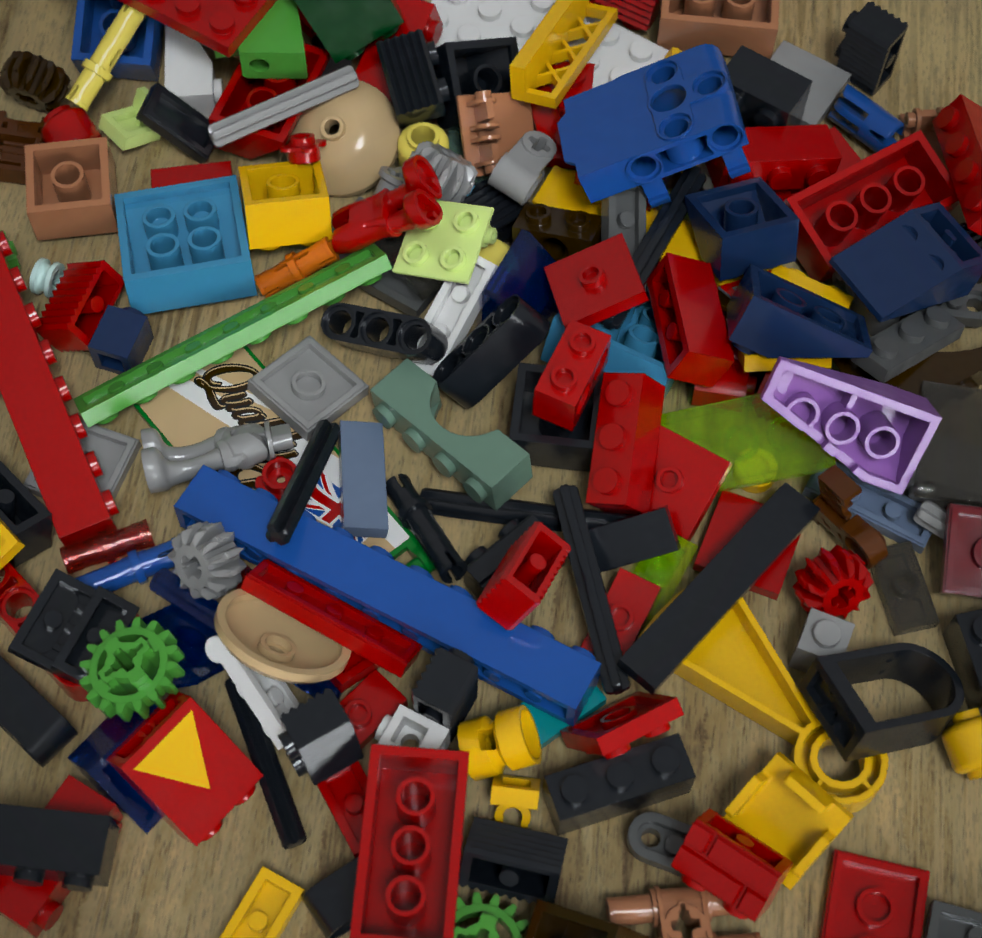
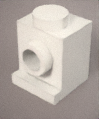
[375,704,450,750]

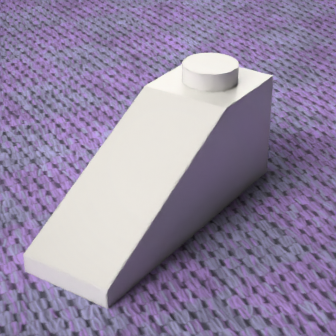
[164,25,224,119]

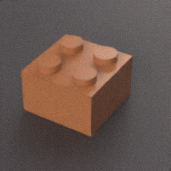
[25,137,118,241]

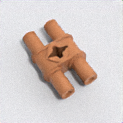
[605,885,761,938]

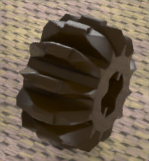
[0,51,71,112]

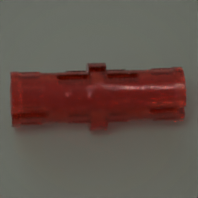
[59,519,155,575]

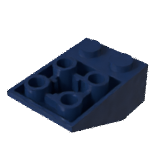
[829,202,982,322]

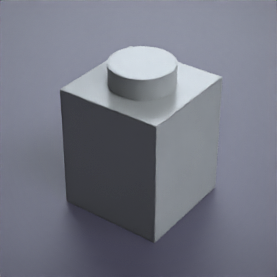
[788,608,855,673]

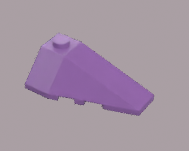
[760,356,942,495]

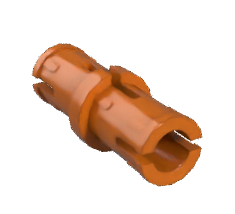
[255,236,340,298]

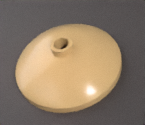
[285,80,401,198]
[214,589,351,684]

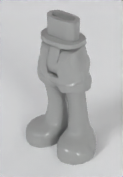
[140,420,294,494]

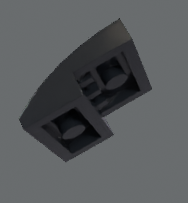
[8,568,140,685]

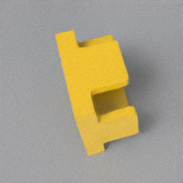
[724,752,854,890]

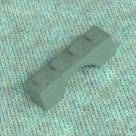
[370,358,533,511]

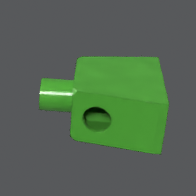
[214,0,308,79]

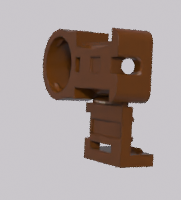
[0,110,45,185]
[811,464,888,570]

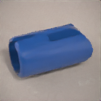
[826,84,904,153]

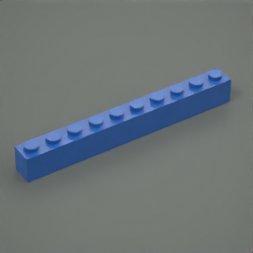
[174,465,601,727]

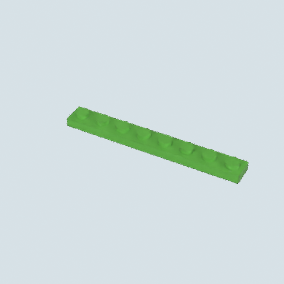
[73,243,393,428]

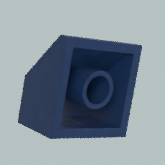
[685,177,800,281]

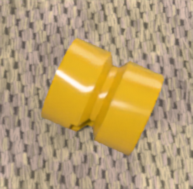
[457,705,542,781]

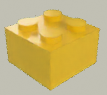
[238,160,332,251]

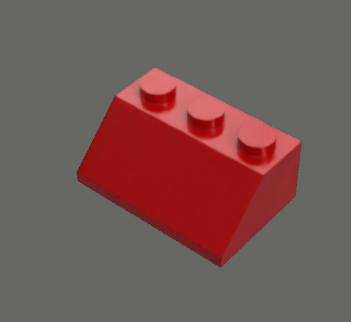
[209,43,331,159]

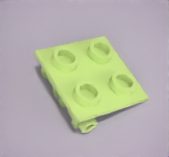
[392,200,497,285]

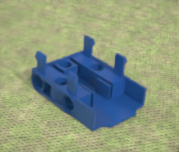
[557,44,751,208]

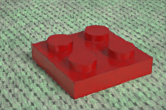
[560,691,684,759]

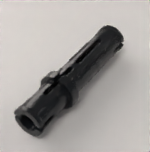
[386,474,468,584]

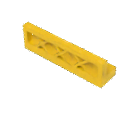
[509,0,618,109]

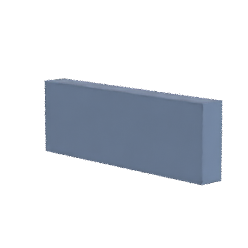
[338,420,389,538]
[802,454,932,554]

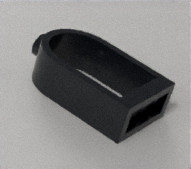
[797,643,964,762]

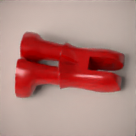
[332,155,443,254]

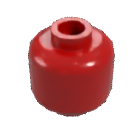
[41,105,102,143]

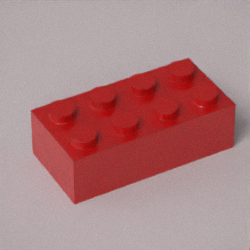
[784,130,959,283]
[349,744,469,938]

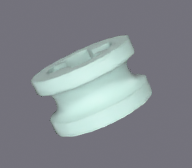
[29,257,65,298]

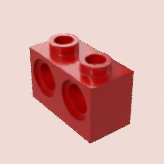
[532,319,612,431]

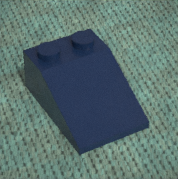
[726,264,873,358]

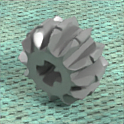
[409,141,478,203]
[168,521,247,601]

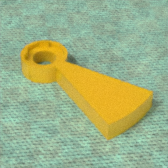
[638,588,889,813]

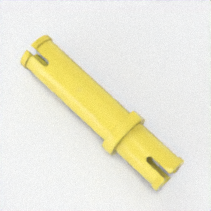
[65,4,146,112]

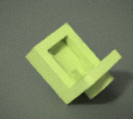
[98,86,161,151]

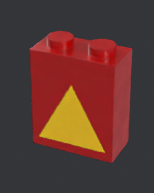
[106,692,264,847]

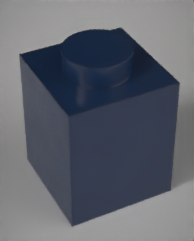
[88,305,154,375]

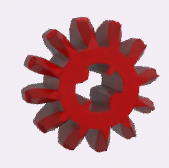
[792,545,874,620]

